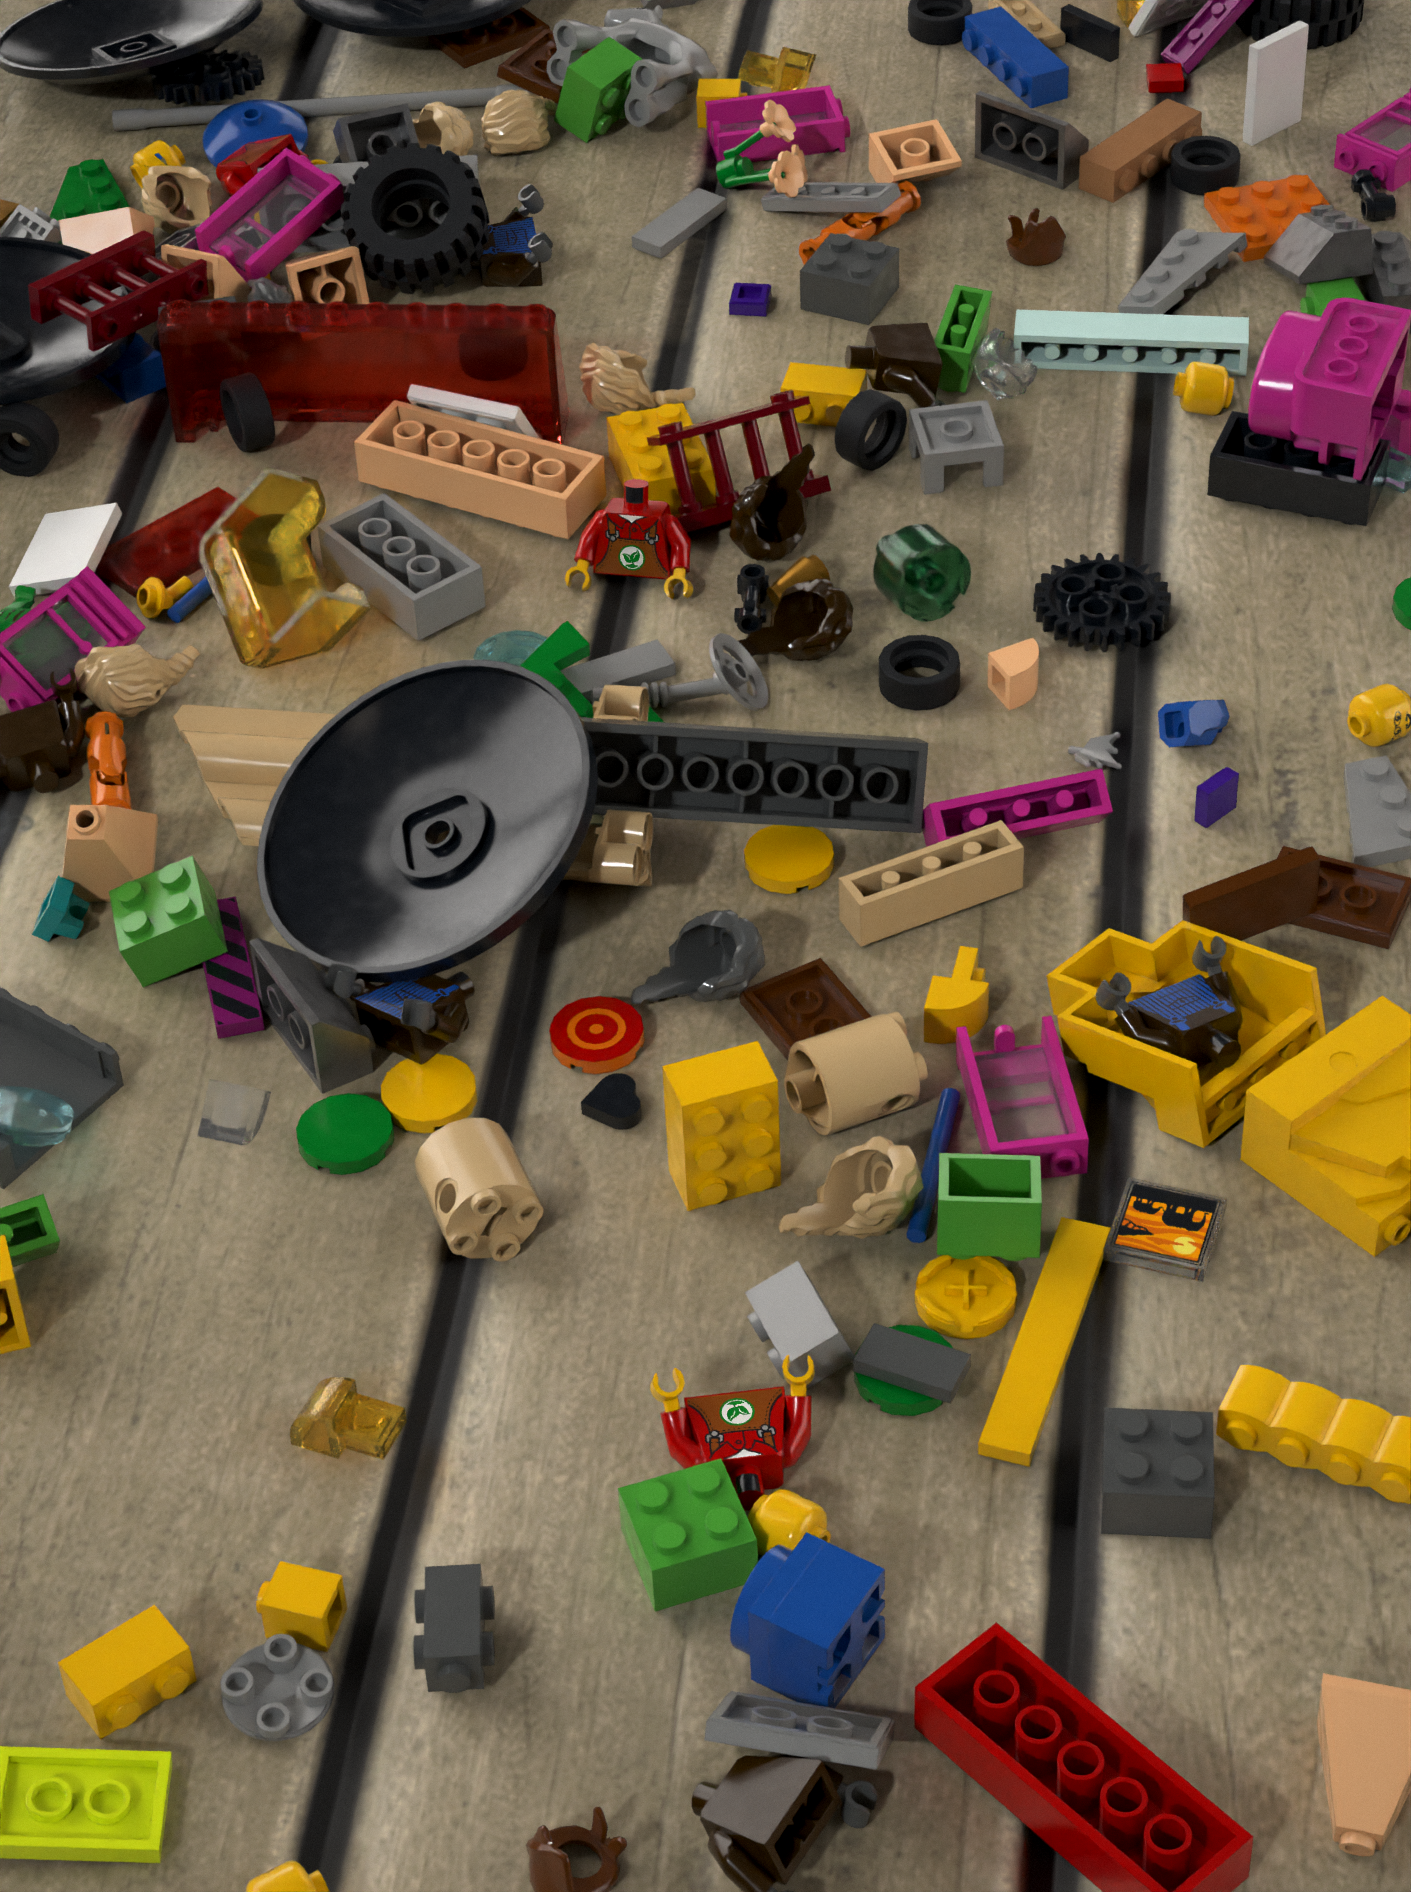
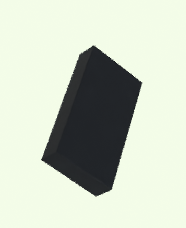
[1060,4,1120,62]

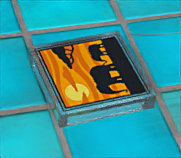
[1103,1177,1227,1282]

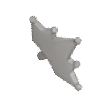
[1068,732,1122,769]

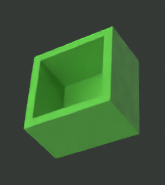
[554,37,642,143]
[109,855,228,988]
[937,1153,1042,1261]
[618,1458,758,1612]

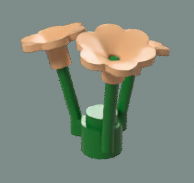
[716,100,808,198]

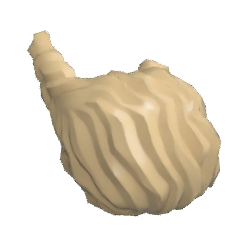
[481,90,557,156]
[412,102,474,156]
[141,166,213,234]
[579,343,696,415]
[75,644,200,718]
[779,1136,923,1239]

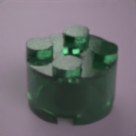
[873,524,971,622]

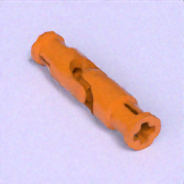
[799,181,921,265]
[85,711,132,810]

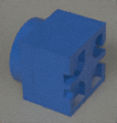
[730,1532,885,1708]

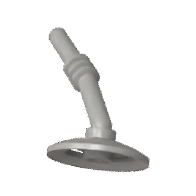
[591,633,768,711]

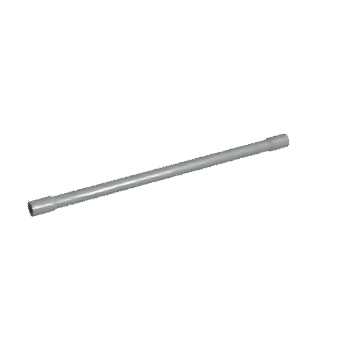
[112,84,530,131]

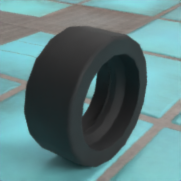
[908,0,973,45]
[1170,136,1241,196]
[220,372,275,452]
[834,389,907,471]
[879,635,960,711]

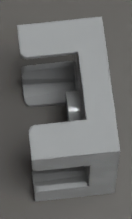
[909,400,1004,495]

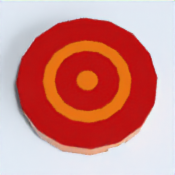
[549,996,645,1074]

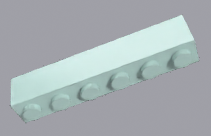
[1013,309,1249,376]

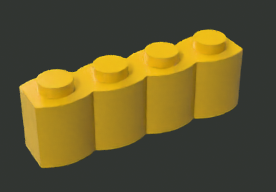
[1216,1365,1411,1504]

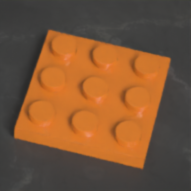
[1204,175,1330,262]

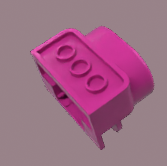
[1248,298,1411,480]

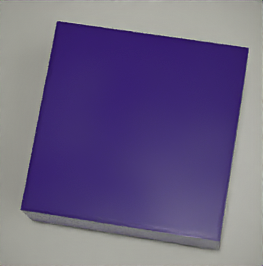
[729,282,772,317]
[1194,767,1239,828]

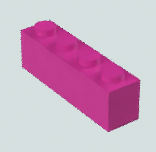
[922,768,1113,847]

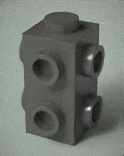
[413,1564,495,1693]

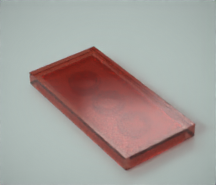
[96,487,258,598]

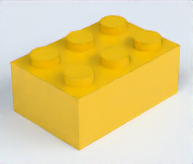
[606,403,716,515]
[662,1041,781,1211]

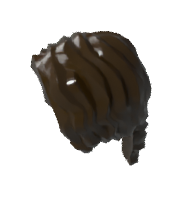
[729,443,815,561]
[730,579,854,661]

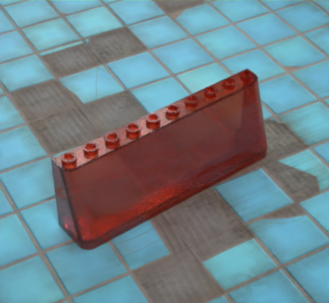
[156,299,569,445]

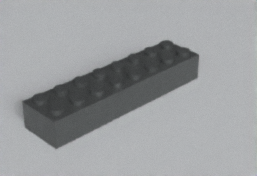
[581,717,928,833]

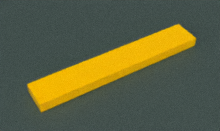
[978,1217,1111,1467]

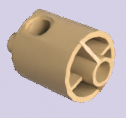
[784,1011,928,1136]
[415,1118,544,1262]

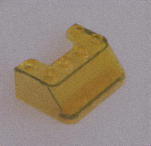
[199,467,371,669]

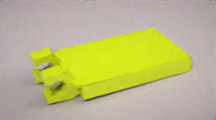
[0,1746,173,1863]

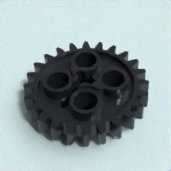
[151,50,265,105]
[1033,553,1171,652]

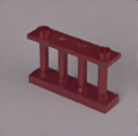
[28,230,209,352]
[647,390,831,533]

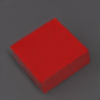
[1146,63,1184,93]

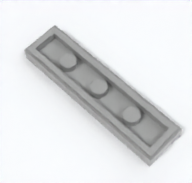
[760,182,901,213]

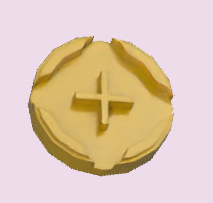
[744,825,834,894]
[381,1054,477,1134]
[914,1255,1017,1340]

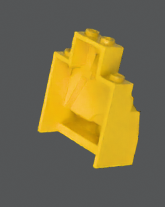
[1046,920,1326,1148]
[1240,995,1411,1257]

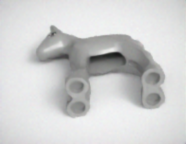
[547,5,718,127]

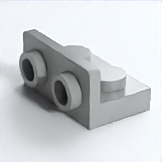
[0,204,62,244]

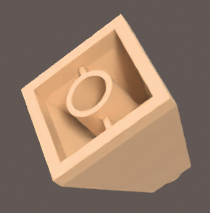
[284,246,373,339]
[62,805,158,902]
[1317,1673,1411,1856]

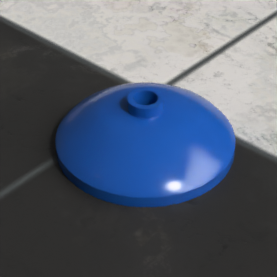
[203,99,309,168]

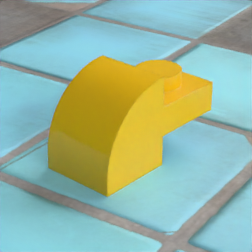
[924,946,989,1044]

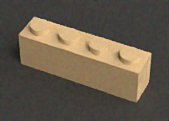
[839,820,1024,947]

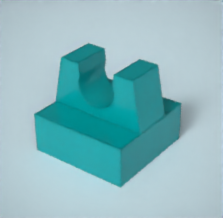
[32,876,90,942]

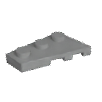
[1343,755,1411,867]

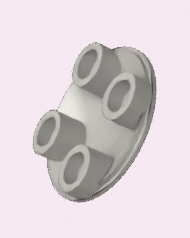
[220,1634,335,1741]

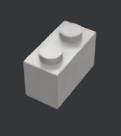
[745,1261,855,1389]

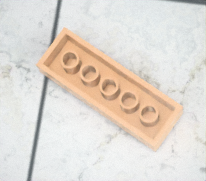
[354,400,606,539]

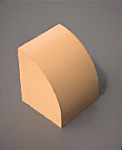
[988,638,1039,710]

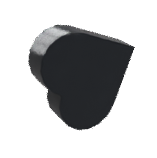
[581,1073,641,1130]

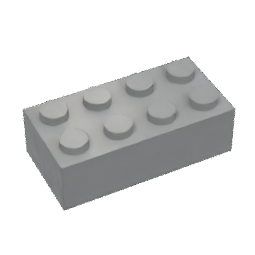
[317,493,486,641]

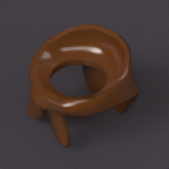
[1006,208,1066,266]
[526,1807,627,1892]

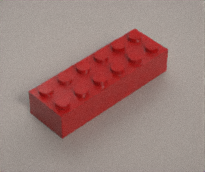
[914,1622,1254,1892]

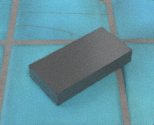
[853,1323,971,1404]

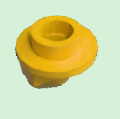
[136,576,194,618]

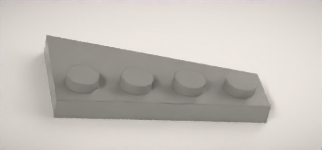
[1118,229,1248,314]

